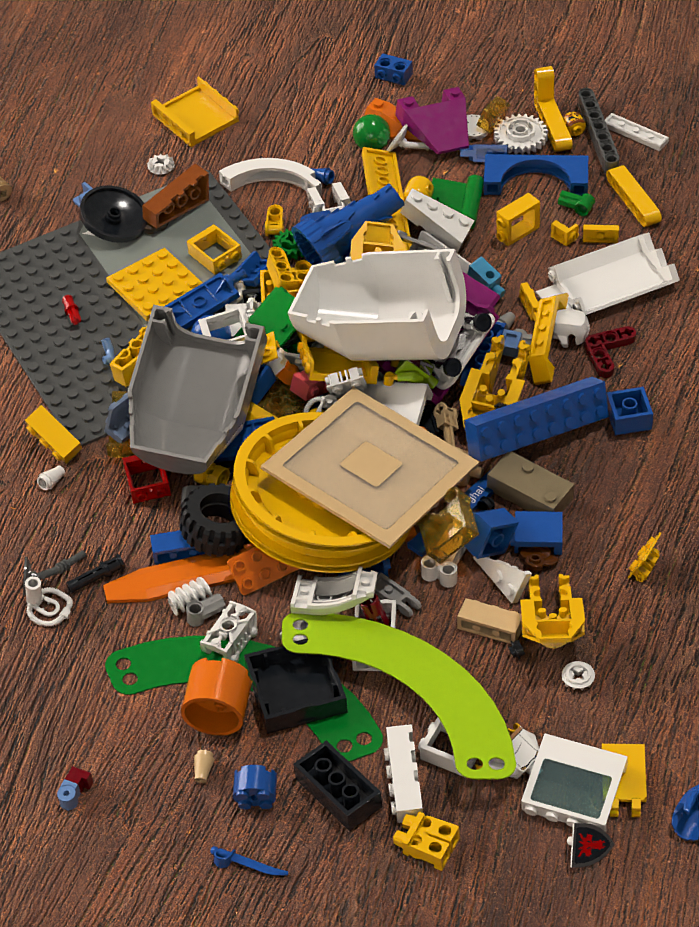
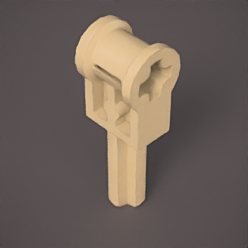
[433,402,459,446]

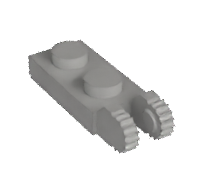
[375,573,422,617]

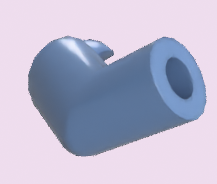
[101,338,115,365]

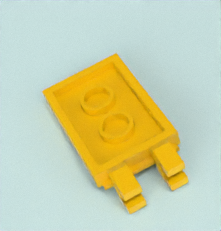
[601,744,647,817]

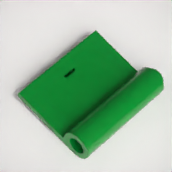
[432,175,484,229]
[234,287,296,350]

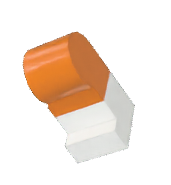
[266,347,300,385]

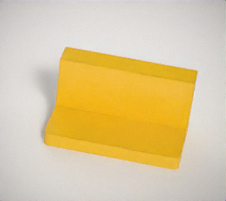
[583,225,619,243]

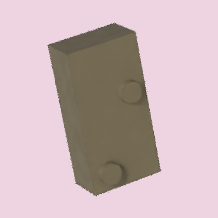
[487,451,574,512]

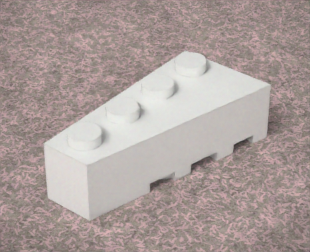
[400,188,475,253]
[384,724,423,823]

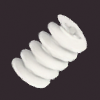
[168,577,212,616]

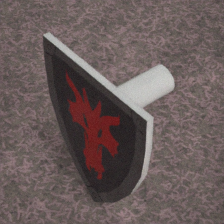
[567,823,615,868]

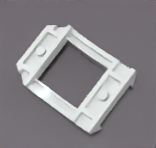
[290,566,378,615]

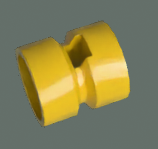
[194,462,230,485]

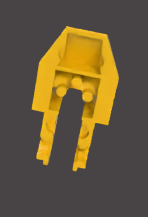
[349,221,405,260]
[459,335,531,429]
[520,574,585,649]

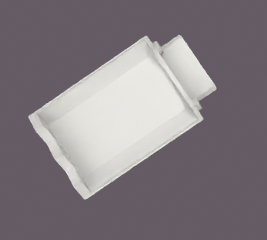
[535,233,680,315]

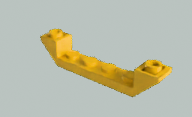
[529,293,569,385]

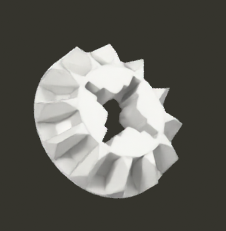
[147,154,175,174]
[562,661,595,691]

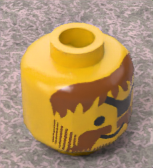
[563,112,586,136]

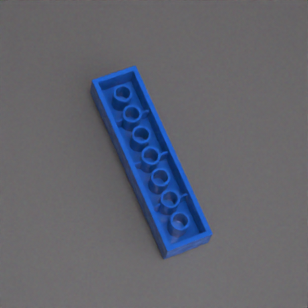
[464,377,609,462]

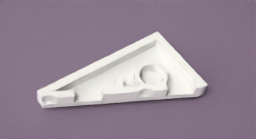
[473,556,532,604]

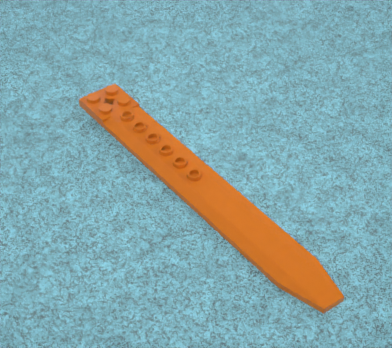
[103,526,417,603]

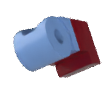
[57,766,94,810]

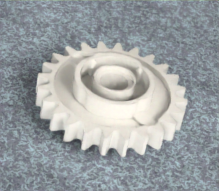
[494,114,548,155]

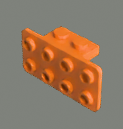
[227,542,299,595]

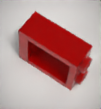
[122,455,171,504]

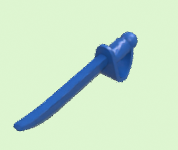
[210,846,288,875]

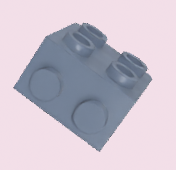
[104,392,130,444]

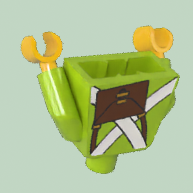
[384,360,439,389]

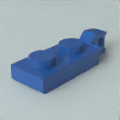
[460,144,507,162]

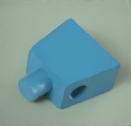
[467,256,506,299]

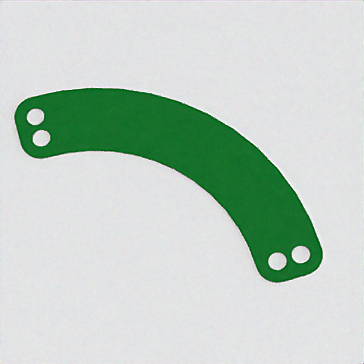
[105,636,383,762]

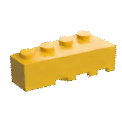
[110,320,149,387]

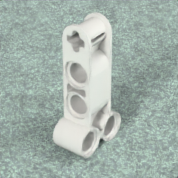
[421,518,468,588]

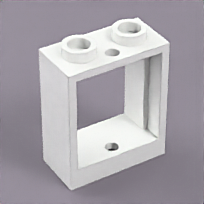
[198,307,249,341]
[418,717,477,778]

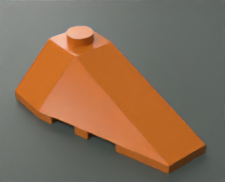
[364,98,422,142]

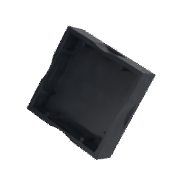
[244,638,348,734]

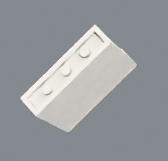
[363,381,433,425]

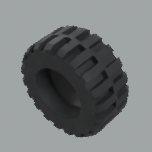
[180,483,250,557]

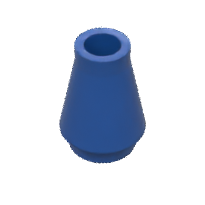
[311,168,335,185]

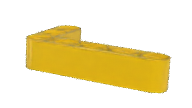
[534,66,573,152]
[266,247,309,291]

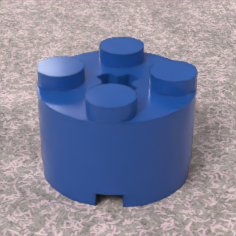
[233,765,277,809]

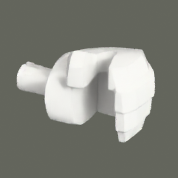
[553,309,590,348]

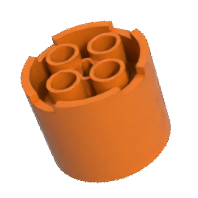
[181,658,252,735]

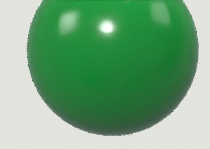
[353,114,390,149]

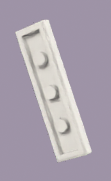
[605,113,669,151]

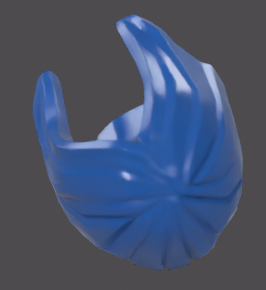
[671,785,699,841]

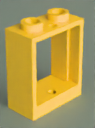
[496,193,540,246]
[187,224,242,275]

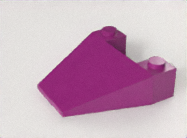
[395,87,469,154]

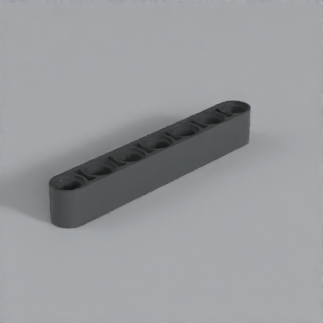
[578,88,619,174]

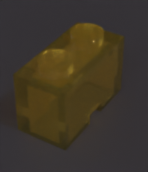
[476,96,511,134]

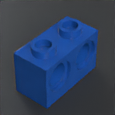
[374,53,413,86]

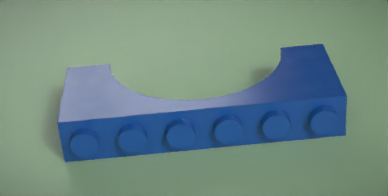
[484,154,588,196]

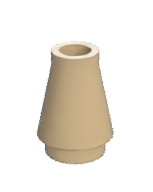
[194,750,215,783]

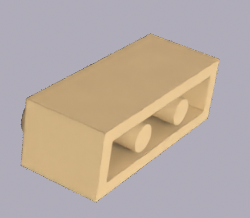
[457,598,522,644]

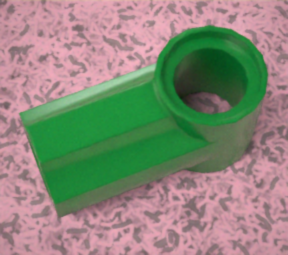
[558,190,596,216]

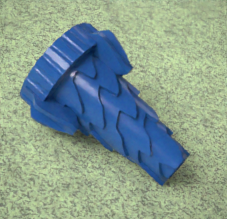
[291,184,405,265]

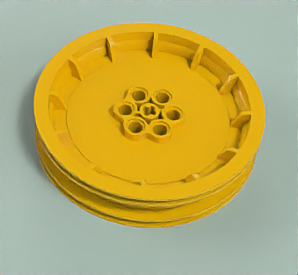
[230,412,411,573]

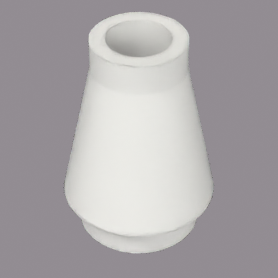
[37,466,65,490]

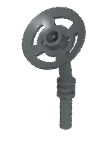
[23,550,86,596]

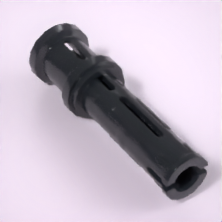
[66,553,125,594]

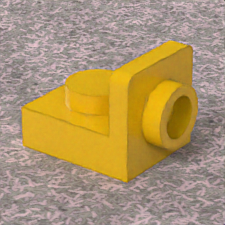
[551,220,579,246]

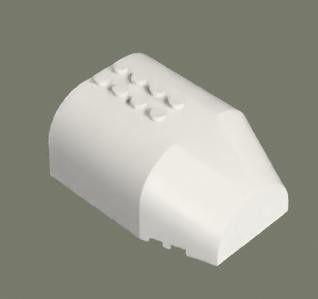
[288,249,466,361]

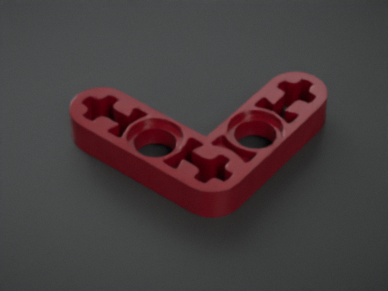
[585,326,636,378]

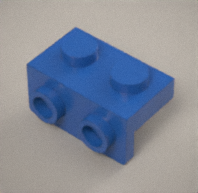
[235,251,268,287]

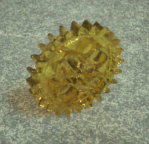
[257,378,314,418]

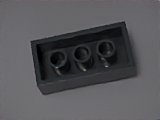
[293,740,383,831]

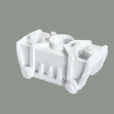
[200,601,258,663]

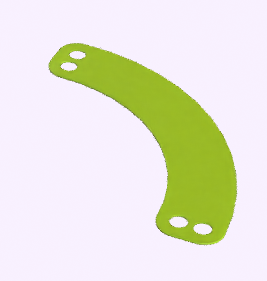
[282,613,516,780]

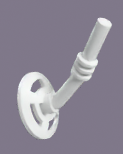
[386,124,432,151]

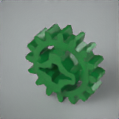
[272,229,304,261]

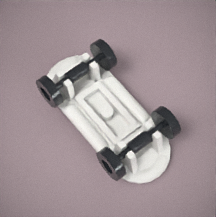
[428,311,495,390]

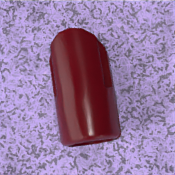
[360,594,390,626]

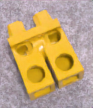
[393,812,460,871]

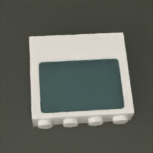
[521,734,628,832]

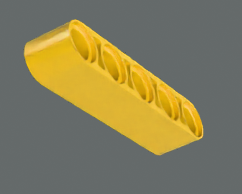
[606,165,662,227]

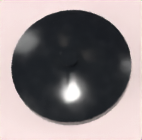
[79,185,148,243]

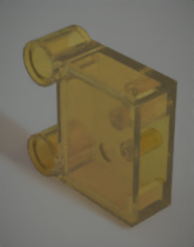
[416,487,479,564]

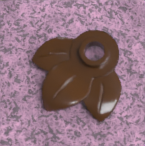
[520,547,559,572]

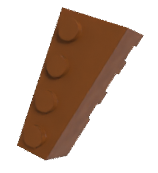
[142,164,209,229]

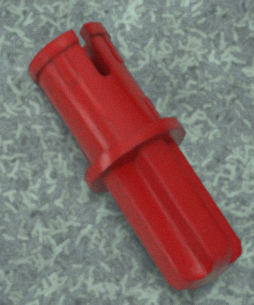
[62,295,81,325]

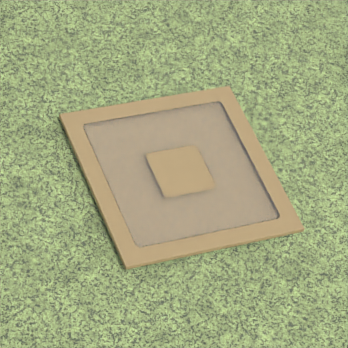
[260,387,479,549]

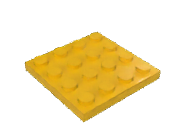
[106,247,202,321]

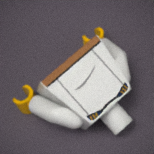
[475,723,543,779]

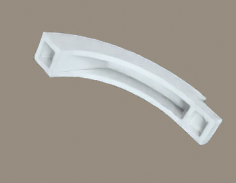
[219,158,322,197]

